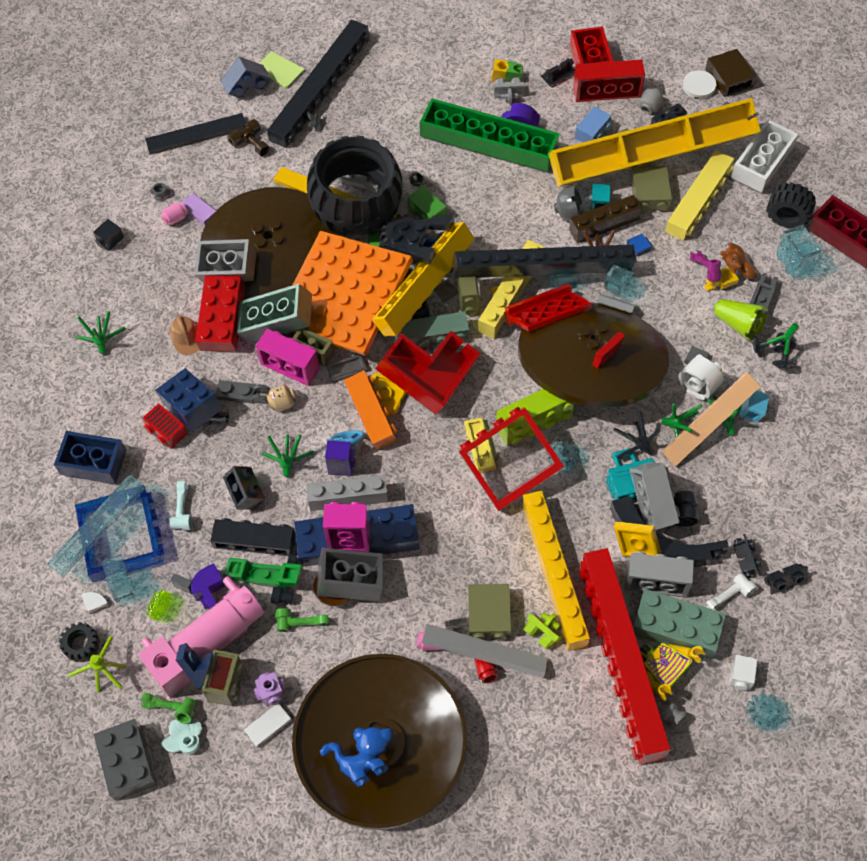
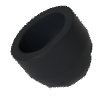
[409,171,423,186]

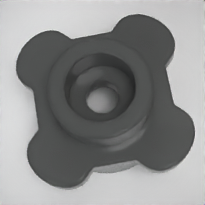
[150,183,170,201]

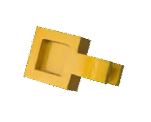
[704,267,739,291]

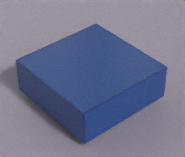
[626,233,652,256]

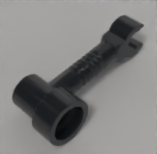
[271,553,297,604]

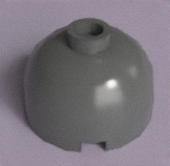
[554,186,583,222]

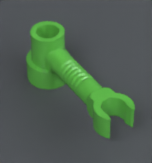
[275,608,329,632]
[140,693,196,724]

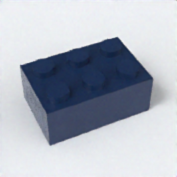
[155,368,223,432]
[54,431,127,484]

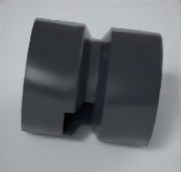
[673,491,700,527]

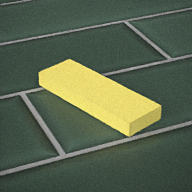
[464,417,496,473]

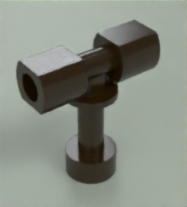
[227,119,270,157]

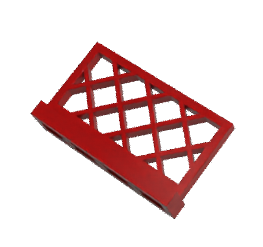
[505,284,592,332]

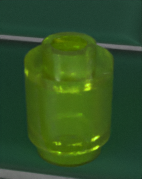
[146,589,174,622]

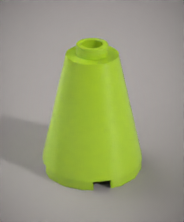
[714,299,768,342]

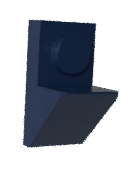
[175,643,212,689]

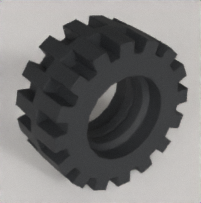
[59,622,100,662]

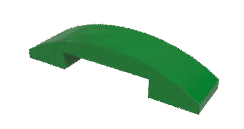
[223,557,303,587]

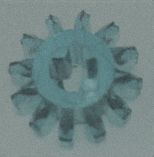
[547,439,580,472]
[746,692,784,730]

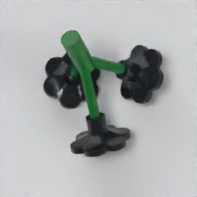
[751,323,799,369]

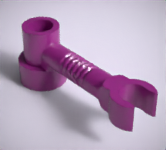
[690,250,722,281]

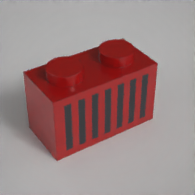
[142,403,188,449]

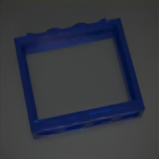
[75,485,165,582]

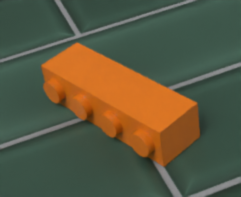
[344,371,398,450]

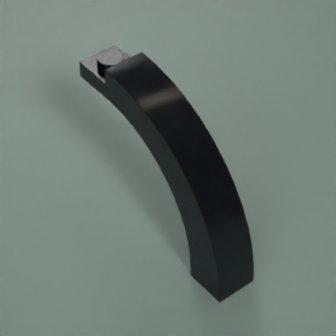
[610,497,729,567]

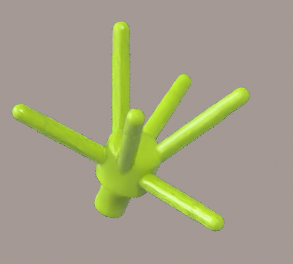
[68,636,126,692]

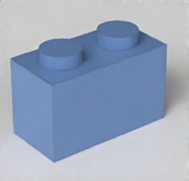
[575,106,612,142]

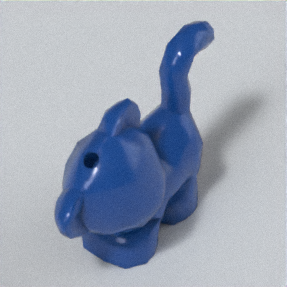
[320,727,393,787]

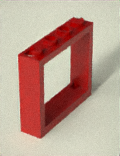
[458,406,564,511]

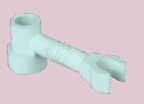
[170,481,193,531]

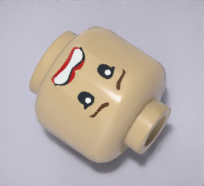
[267,384,297,412]

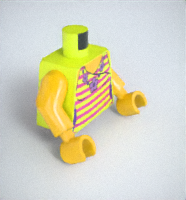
[640,643,705,701]

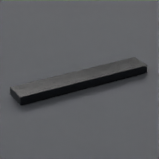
[145,113,246,154]

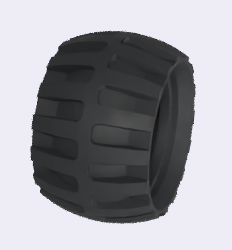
[307,135,403,237]

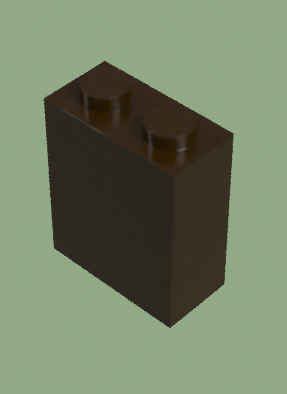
[705,49,756,97]

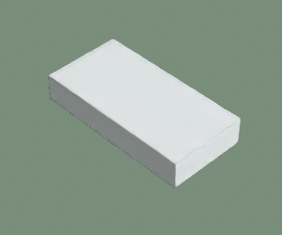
[244,703,292,748]

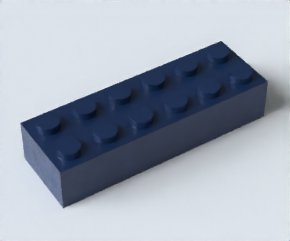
[294,504,420,567]

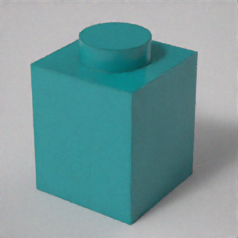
[591,184,610,210]

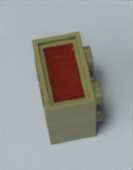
[202,650,246,707]

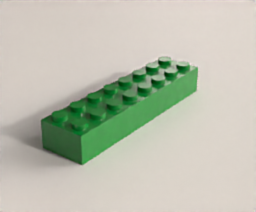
[419,98,560,172]

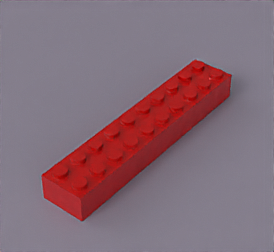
[579,548,671,766]

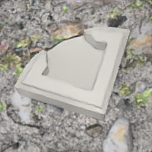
[82,592,109,614]

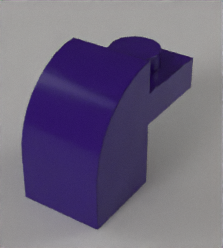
[502,103,541,127]
[191,563,225,610]

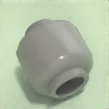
[639,88,664,114]

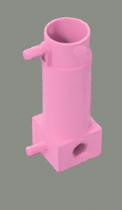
[137,577,265,698]

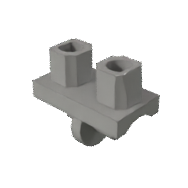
[494,78,524,104]

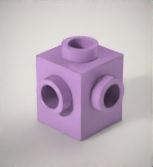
[254,672,286,706]

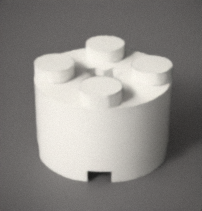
[678,354,723,400]

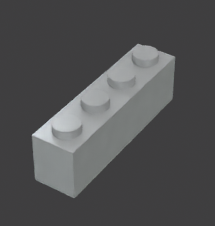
[307,475,388,511]

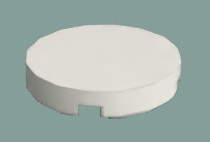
[683,71,716,99]

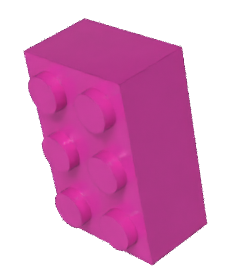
[256,329,320,386]
[323,502,370,552]

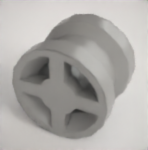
[660,703,686,730]

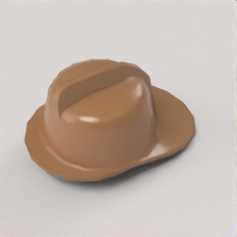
[169,314,199,355]

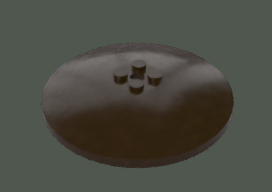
[200,187,340,300]
[518,302,670,407]
[292,654,467,830]

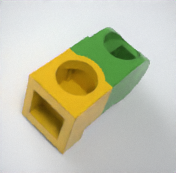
[491,59,523,82]

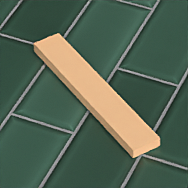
[661,372,761,466]

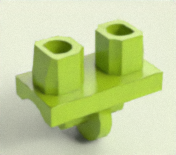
[523,612,562,649]

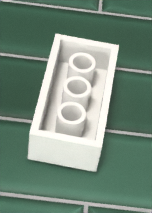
[731,119,798,193]

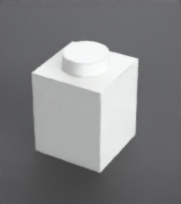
[729,655,757,690]

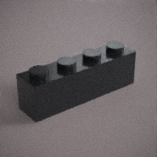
[210,518,296,556]

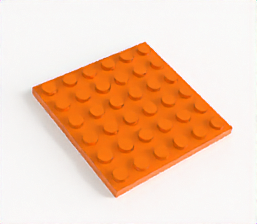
[291,231,413,356]

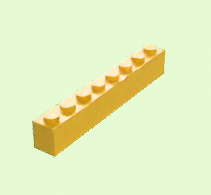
[372,222,475,336]
[522,490,590,651]

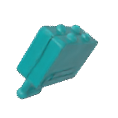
[606,448,655,501]

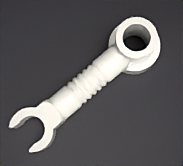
[706,573,758,610]

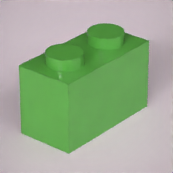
[407,186,447,220]

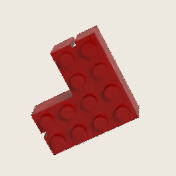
[375,331,481,415]

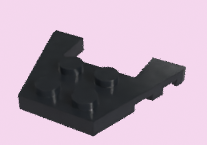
[385,215,455,264]

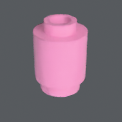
[161,202,188,226]

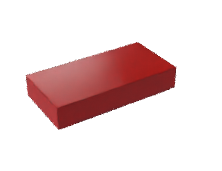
[592,332,625,369]

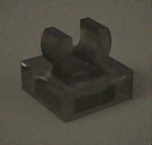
[444,617,467,634]

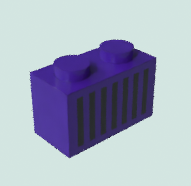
[325,440,356,476]

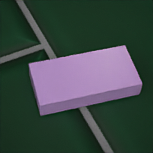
[182,193,216,225]

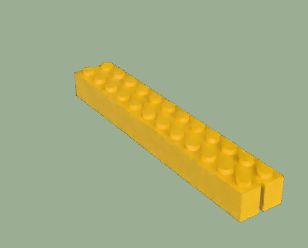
[549,98,761,188]

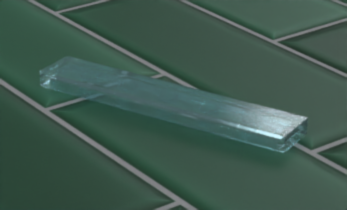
[47,475,146,577]

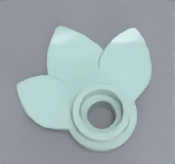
[161,718,202,754]

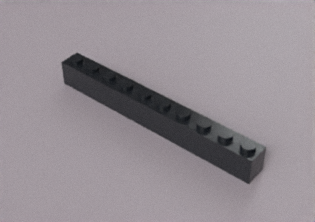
[267,19,370,148]
[452,244,637,279]

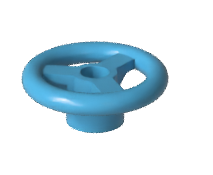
[329,430,366,450]

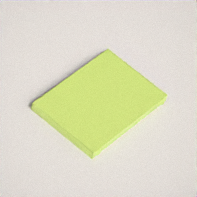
[259,51,305,89]

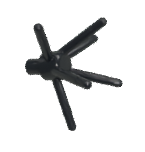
[613,411,660,459]

